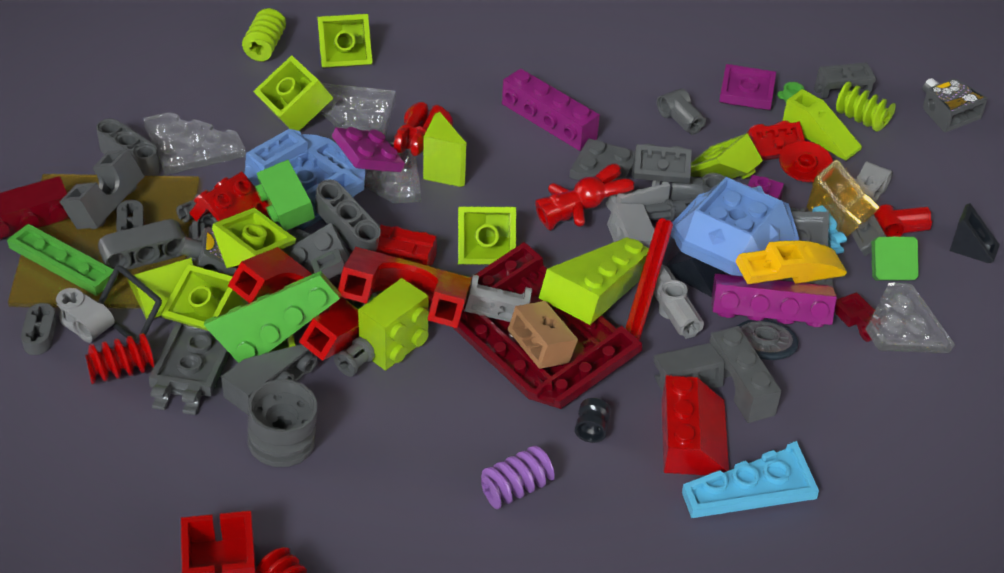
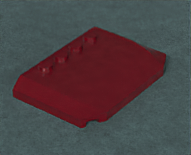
[452,242,642,409]

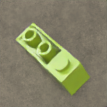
[783,89,862,161]

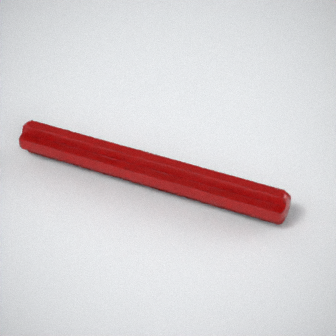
[625,218,673,341]

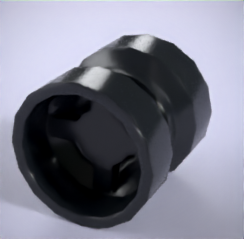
[575,398,611,443]

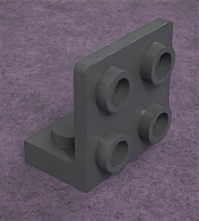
[631,144,692,184]

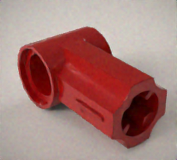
[873,204,932,237]

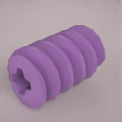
[481,446,555,510]

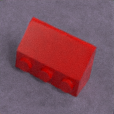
[662,375,729,476]

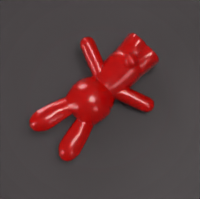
[535,163,634,231]

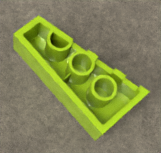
[539,237,649,325]

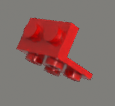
[189,171,271,222]

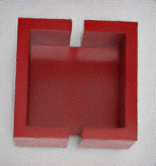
[181,511,256,573]

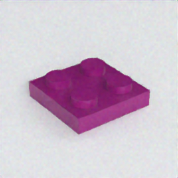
[719,64,776,110]
[332,127,405,172]

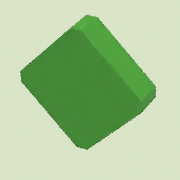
[871,237,918,281]

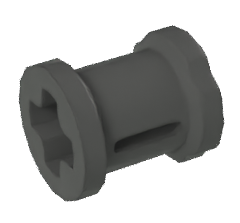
[334,337,375,377]

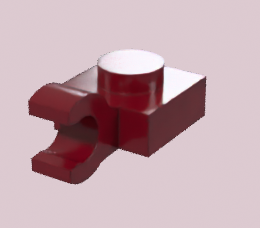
[834,292,880,342]

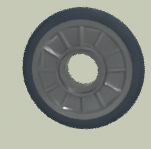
[737,319,798,360]

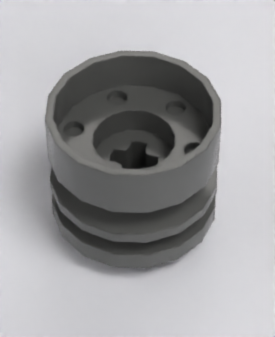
[247,379,317,467]

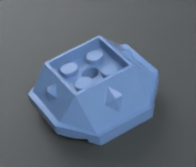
[244,129,366,230]
[670,177,799,276]

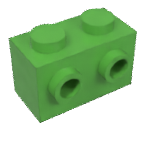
[255,159,315,231]

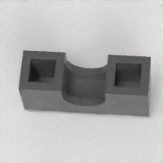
[60,149,144,229]
[709,326,781,423]

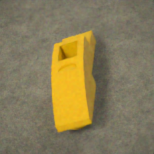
[735,240,847,284]

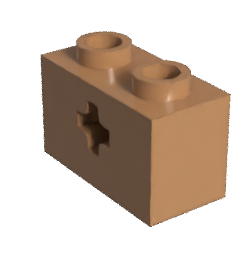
[508,301,578,369]

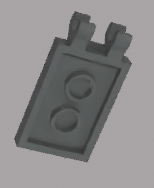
[149,322,230,415]

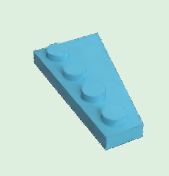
[682,441,819,518]

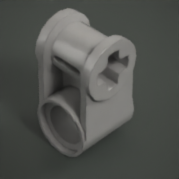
[853,161,893,209]
[56,288,115,343]

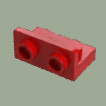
[747,121,805,160]

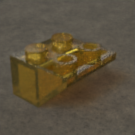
[806,159,880,237]

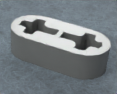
[116,200,145,232]
[21,303,57,355]

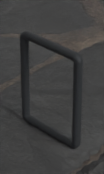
[98,265,162,343]

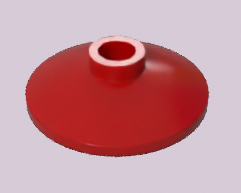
[779,141,833,182]

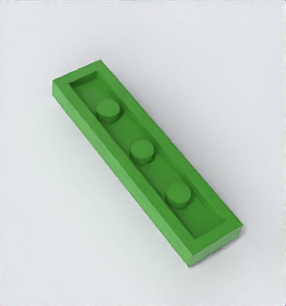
[7,224,117,296]

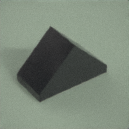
[950,203,1000,263]
[665,252,726,297]

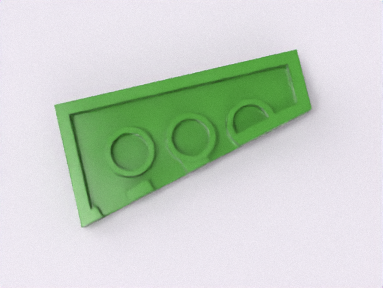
[204,271,341,363]

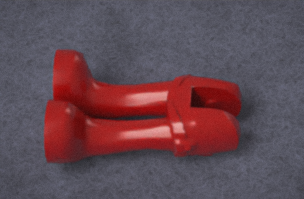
[393,102,453,156]

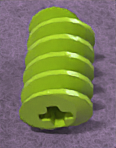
[242,8,286,62]
[836,81,896,132]

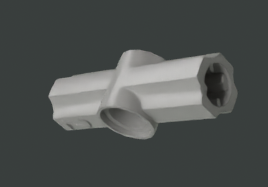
[653,264,704,339]

